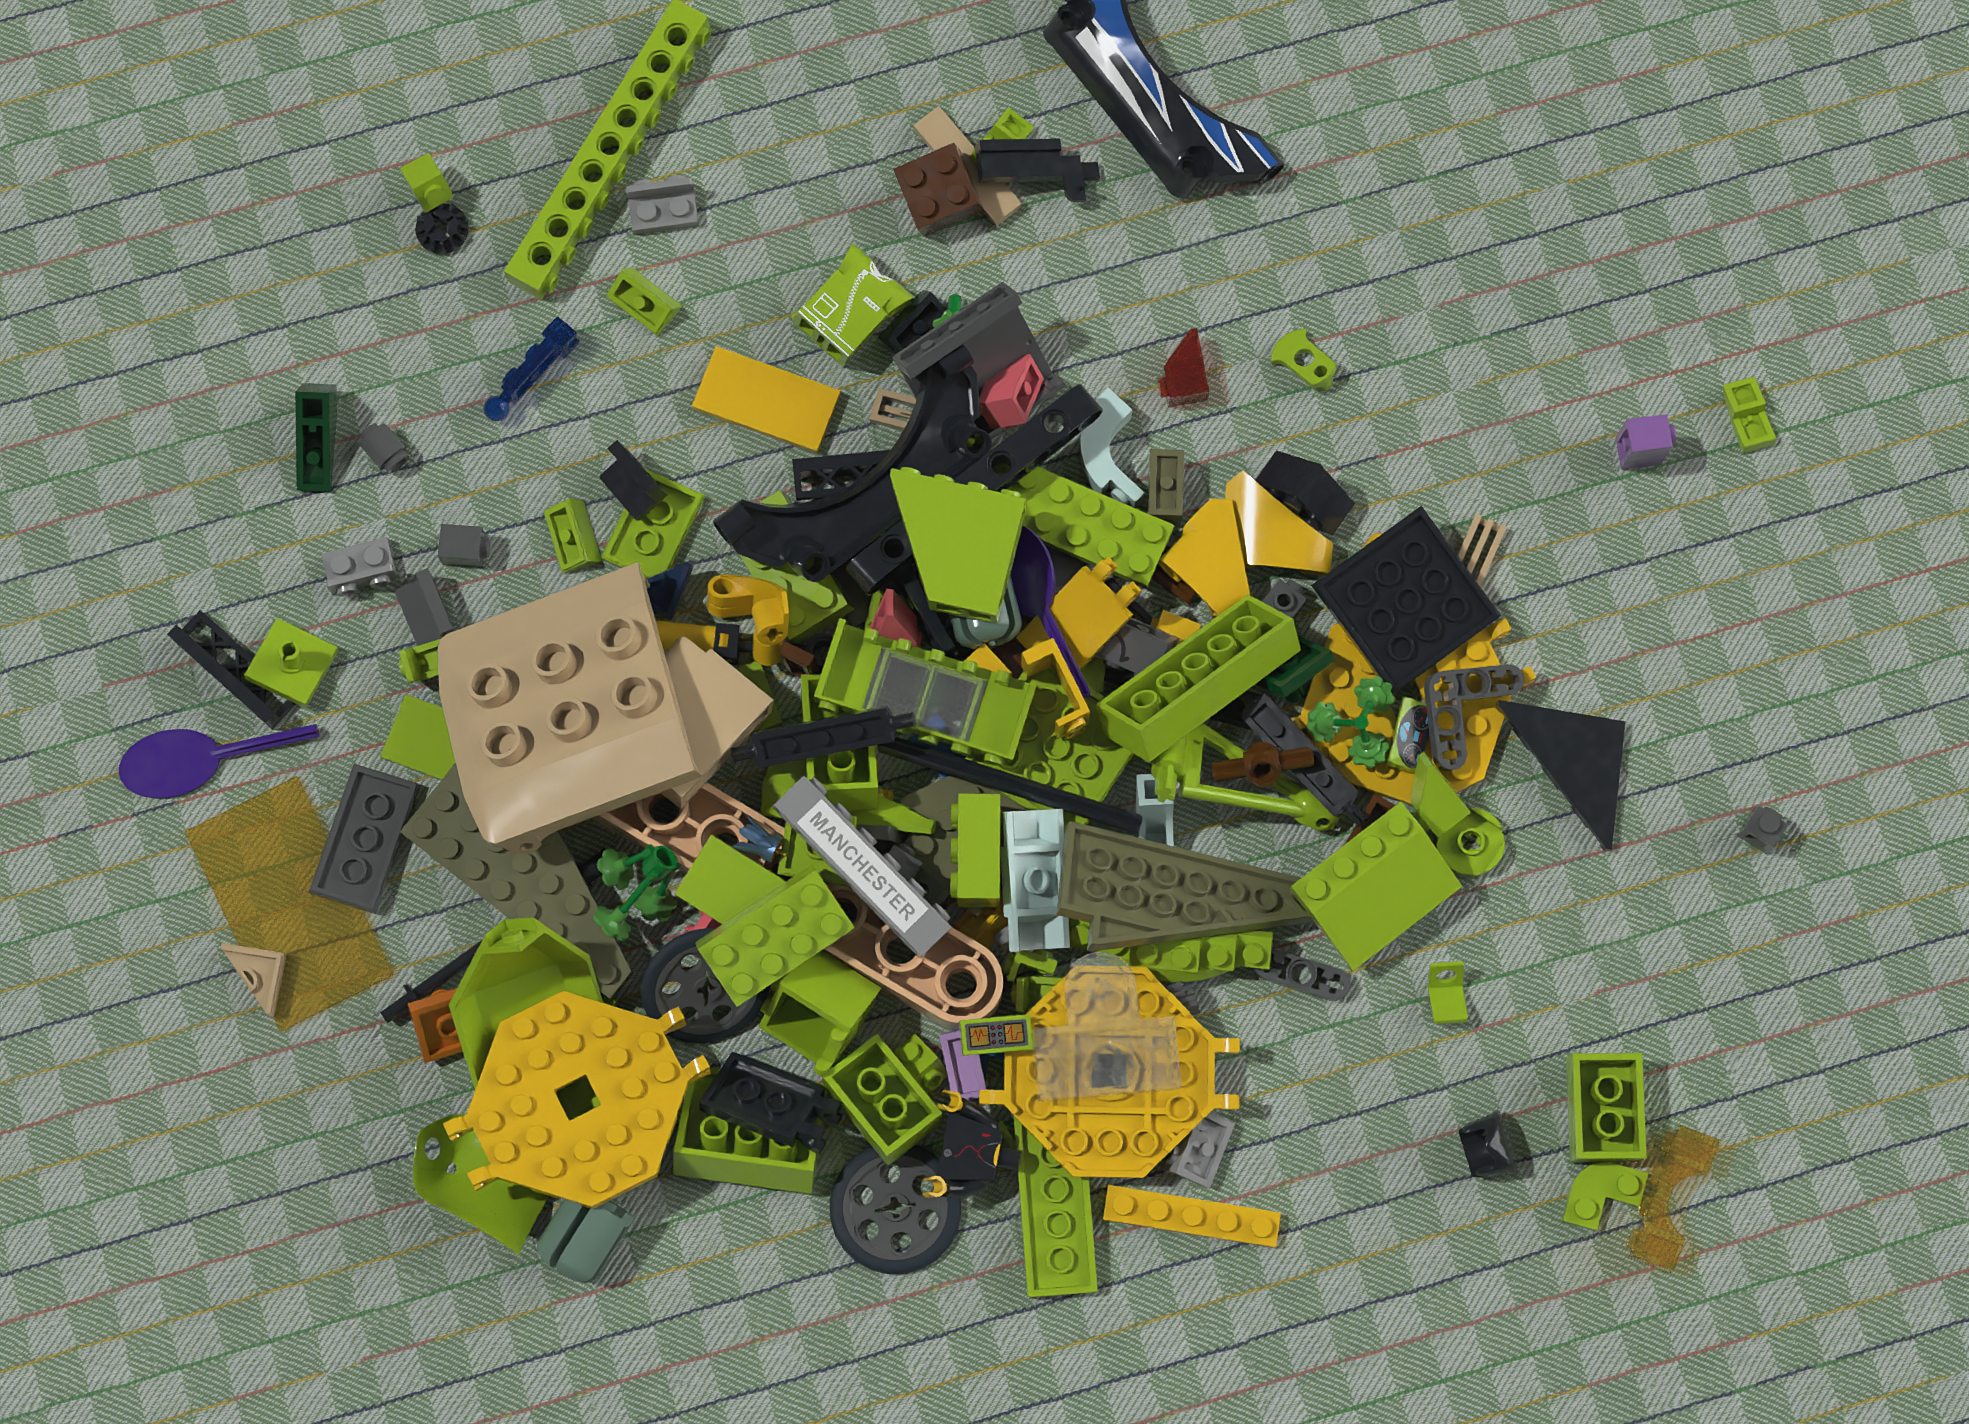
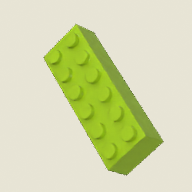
[1096,594,1301,762]

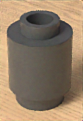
[360,423,409,474]

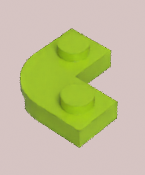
[1561,1162,1648,1231]

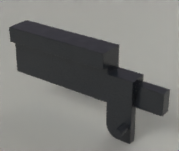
[974,138,1100,203]

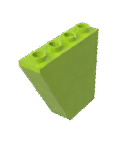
[890,467,1027,625]

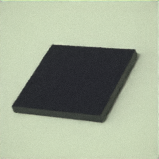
[1311,505,1501,695]

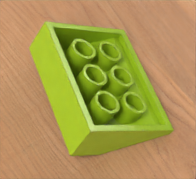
[1289,801,1463,971]
[673,1068,828,1194]

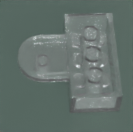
[1032,952,1182,1102]

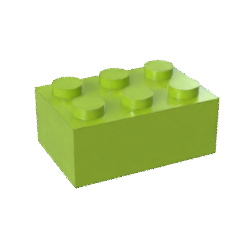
[950,794,1000,907]
[822,1034,943,1166]
[1566,1053,1647,1162]

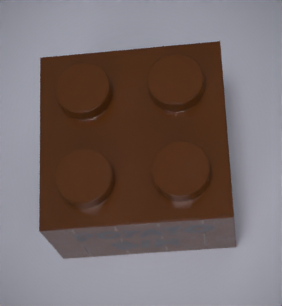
[893,143,985,237]

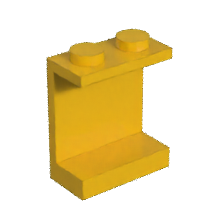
[1021,638,1090,739]

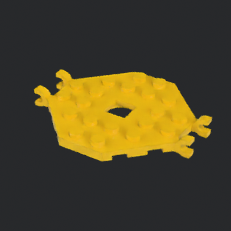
[1290,617,1536,808]
[978,965,1240,1178]
[443,991,711,1209]

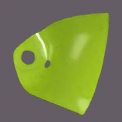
[412,1113,549,1256]

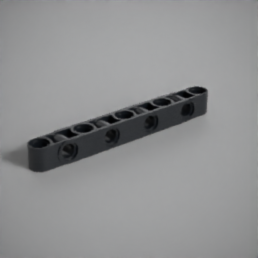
[845,384,1103,596]

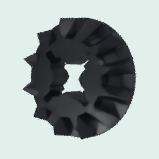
[415,203,469,254]

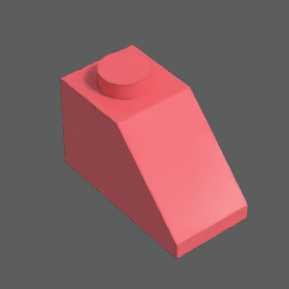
[979,354,1044,429]
[870,589,922,661]

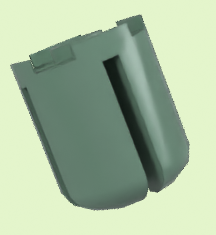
[950,575,1022,649]
[537,1199,635,1283]

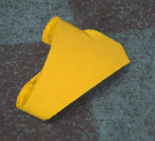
[1225,470,1334,576]
[1159,498,1251,619]
[707,574,789,666]

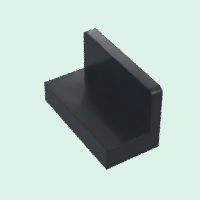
[600,440,668,521]

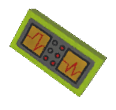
[959,1014,1033,1056]

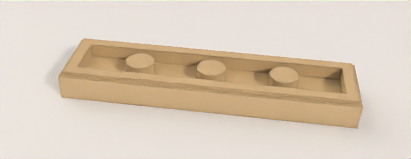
[913,106,1022,227]

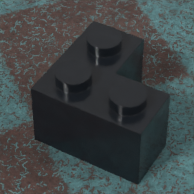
[1255,450,1355,535]

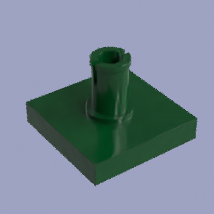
[1256,635,1334,703]

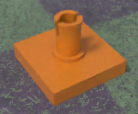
[408,988,463,1063]

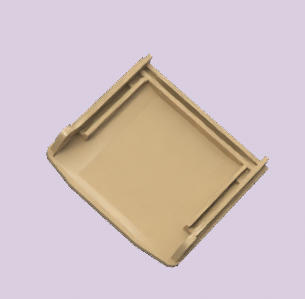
[438,562,702,855]

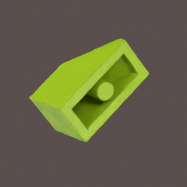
[1410,752,1471,837]

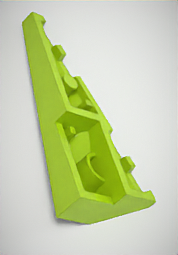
[761,759,936,834]

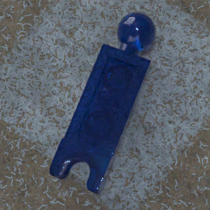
[483,317,580,421]

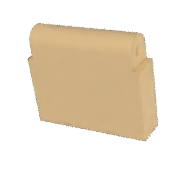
[661,636,773,809]

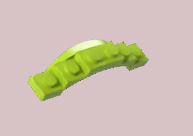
[1068,918,1273,982]

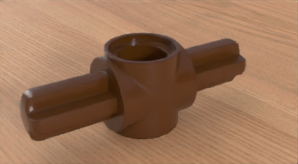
[1212,742,1314,787]

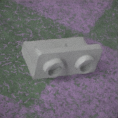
[626,175,699,235]
[321,537,398,597]
[1161,1112,1235,1189]

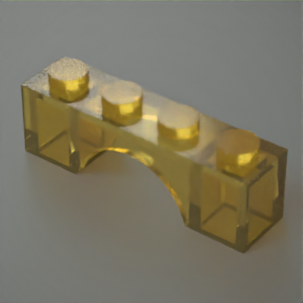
[1626,1125,1720,1273]

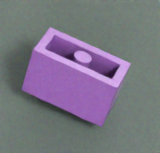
[1616,414,1676,470]

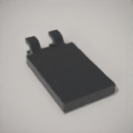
[699,1052,842,1154]

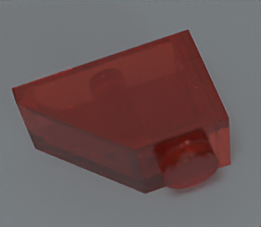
[1157,328,1209,407]

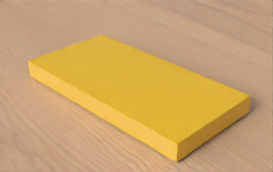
[692,346,841,454]

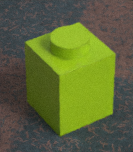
[399,152,454,213]

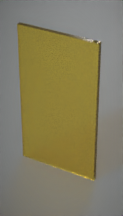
[184,776,394,1032]

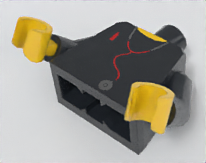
[923,1089,1022,1199]

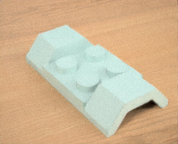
[1000,809,1070,952]

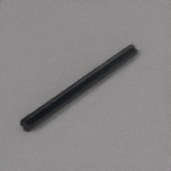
[877,737,1143,834]

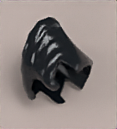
[1459,1110,1519,1178]

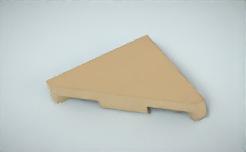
[221,943,286,1017]

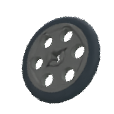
[640,928,770,1043]
[829,1145,961,1274]

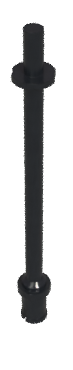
[380,848,605,1023]

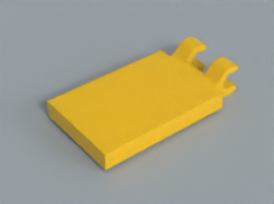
[1016,557,1142,671]

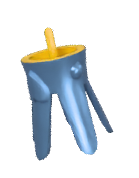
[732,815,786,863]

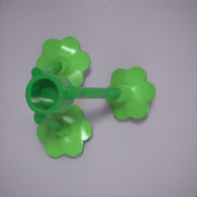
[593,844,680,941]

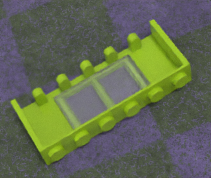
[814,618,1038,767]

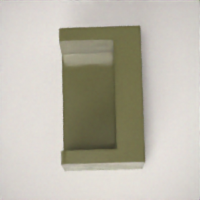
[1147,449,1184,526]

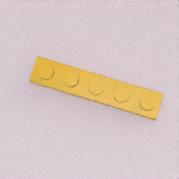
[1103,1185,1281,1248]

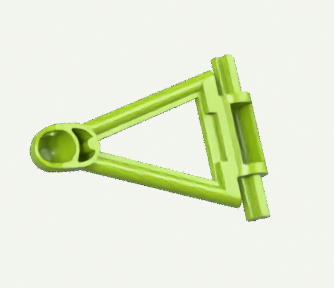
[1151,723,1340,831]

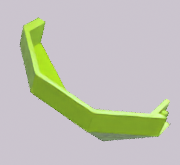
[449,917,604,1121]

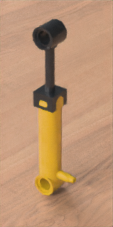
[656,621,833,672]

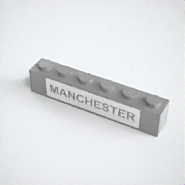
[772,776,951,958]

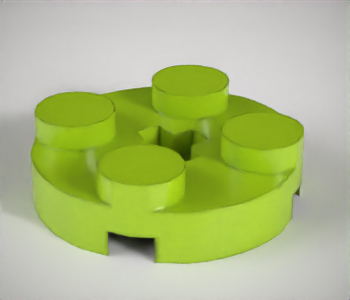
[1435,808,1505,878]

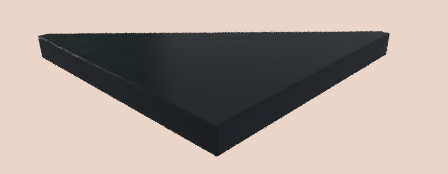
[1495,700,1626,851]

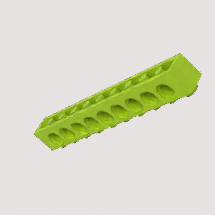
[504,0,711,300]

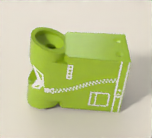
[793,243,915,367]

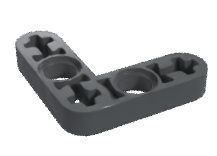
[1424,664,1524,771]

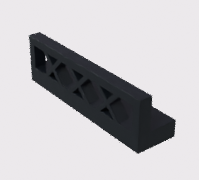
[792,450,890,501]
[886,546,976,659]
[167,610,296,729]

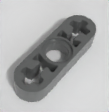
[1252,948,1350,1001]

